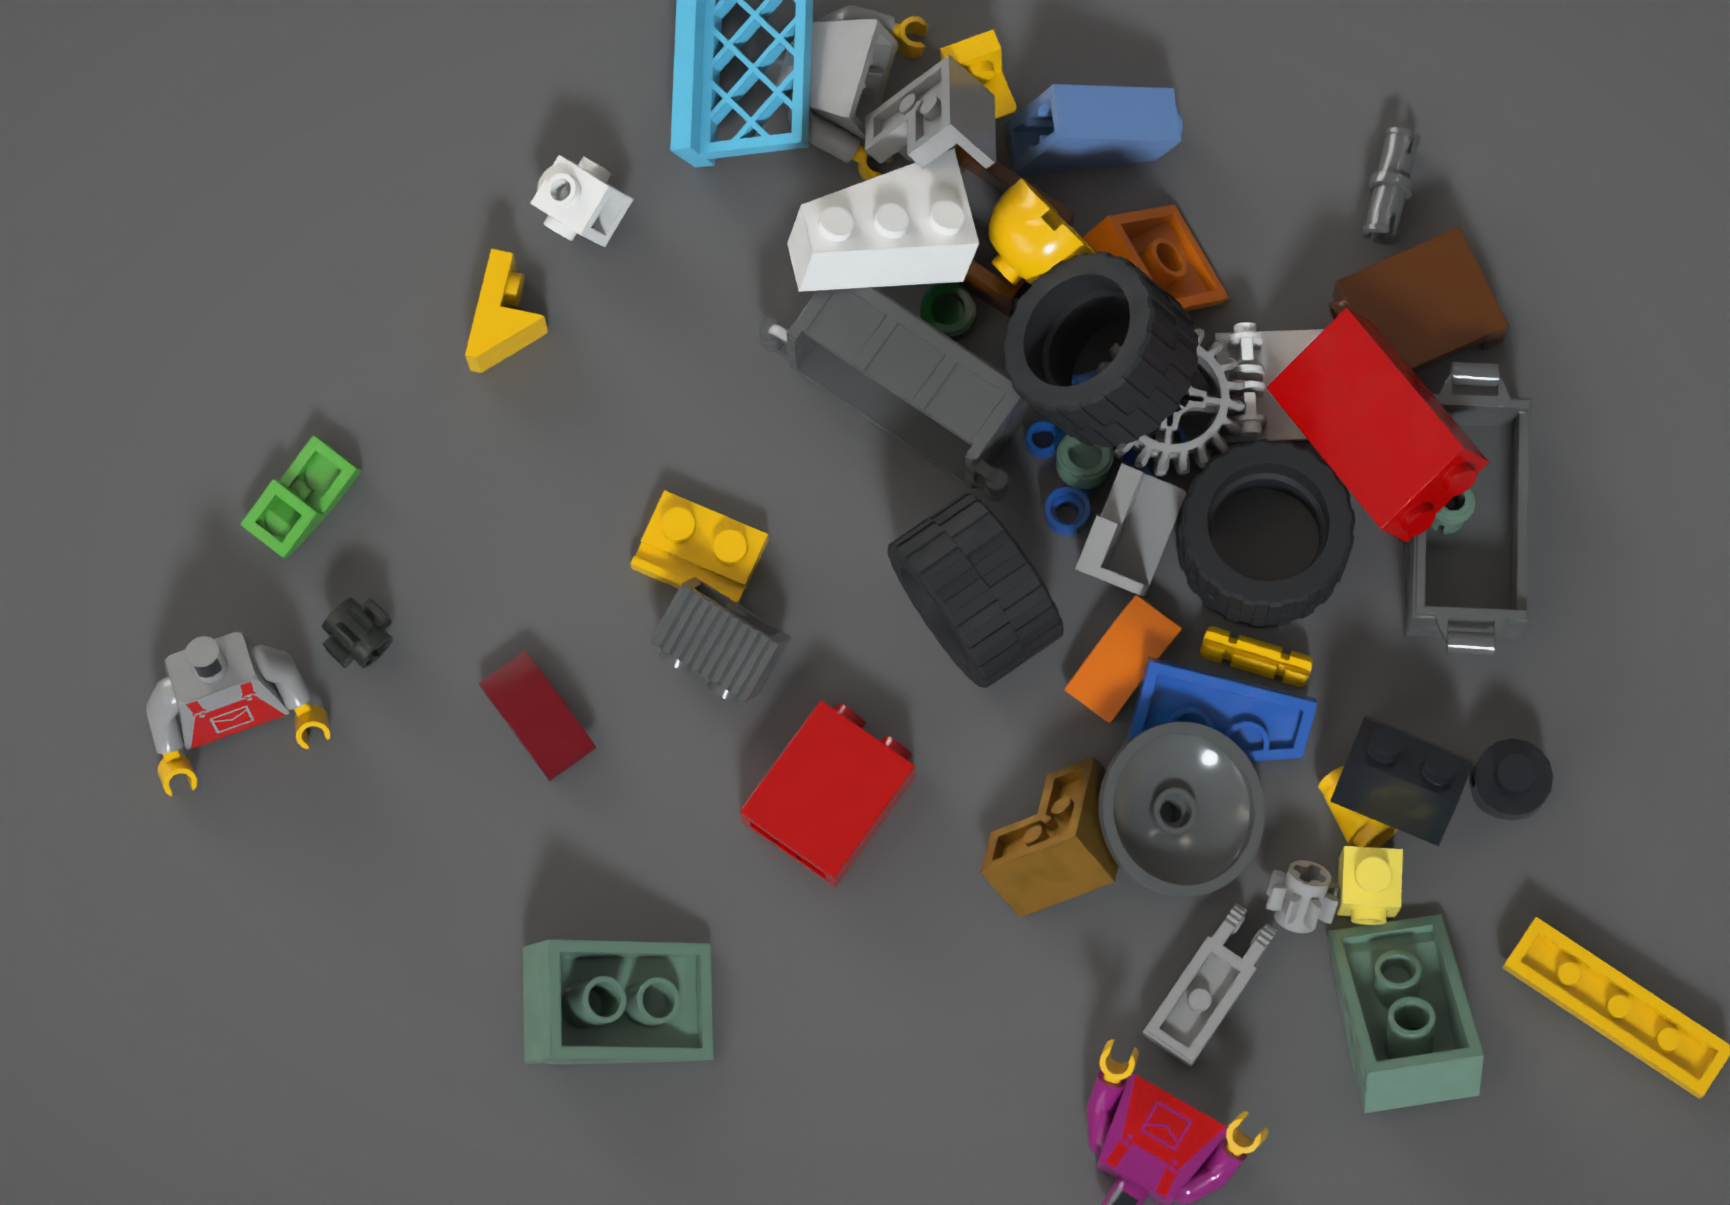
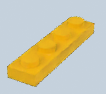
[1502,917,1730,1099]

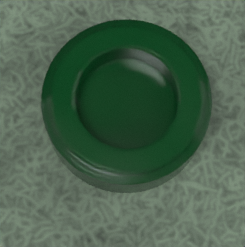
[920,283,976,341]

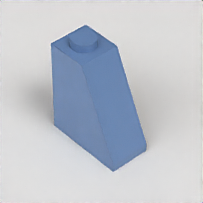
[1005,84,1183,177]

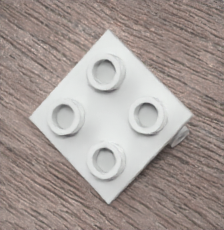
[1215,322,1324,443]

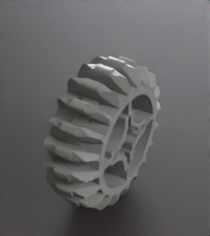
[1097,328,1246,476]

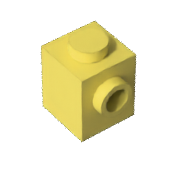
[1336,846,1403,925]

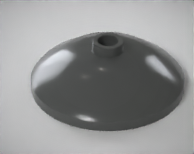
[1099,722,1265,897]

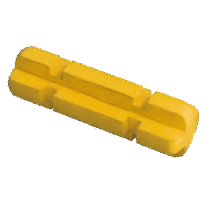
[1200,626,1313,687]

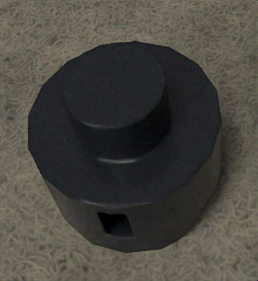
[1470,738,1553,820]

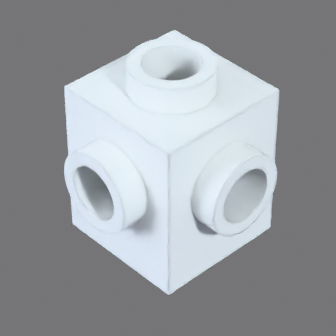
[530,155,634,247]

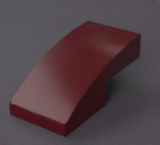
[478,651,596,781]

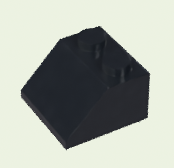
[1330,716,1474,846]

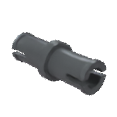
[1362,127,1420,245]

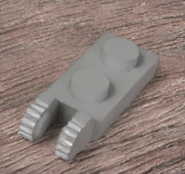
[1142,903,1278,1068]

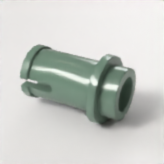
[1431,488,1476,535]

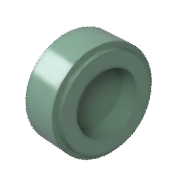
[1055,434,1114,489]

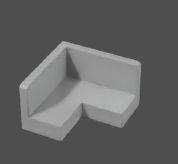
[865,55,996,169]
[1075,463,1186,597]

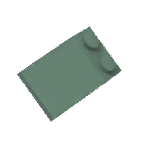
[1327,914,1484,1113]
[523,939,714,1065]

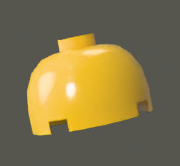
[988,178,1096,286]

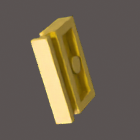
[630,490,769,604]

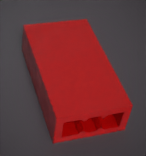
[1266,307,1489,542]

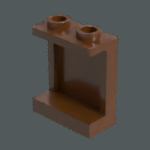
[1328,227,1509,373]

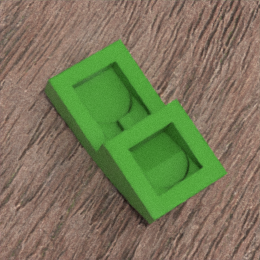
[240,435,363,559]

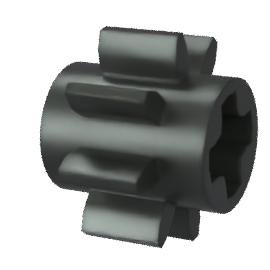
[322,598,393,668]

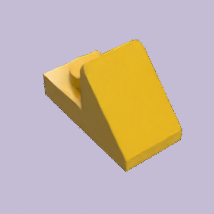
[940,29,1016,119]
[465,249,548,373]

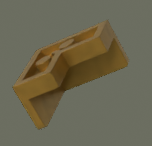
[980,756,1119,916]

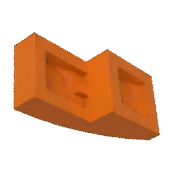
[1064,594,1184,724]

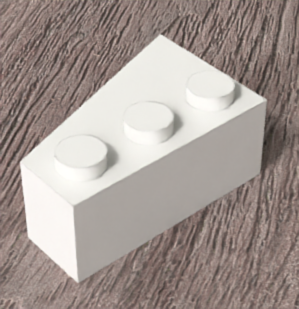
[787,149,979,292]

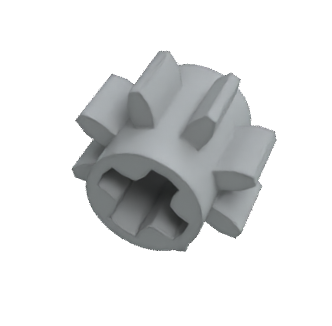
[1266,860,1340,933]

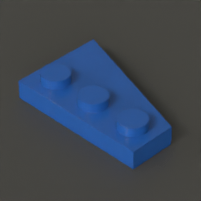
[1125,656,1318,761]

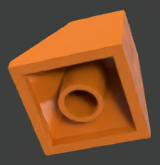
[1083,204,1230,311]

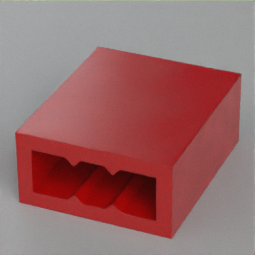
[739,700,916,888]

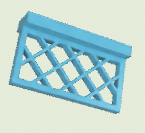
[670,0,813,168]

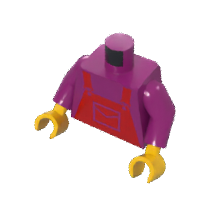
[1086,1039,1268,1205]

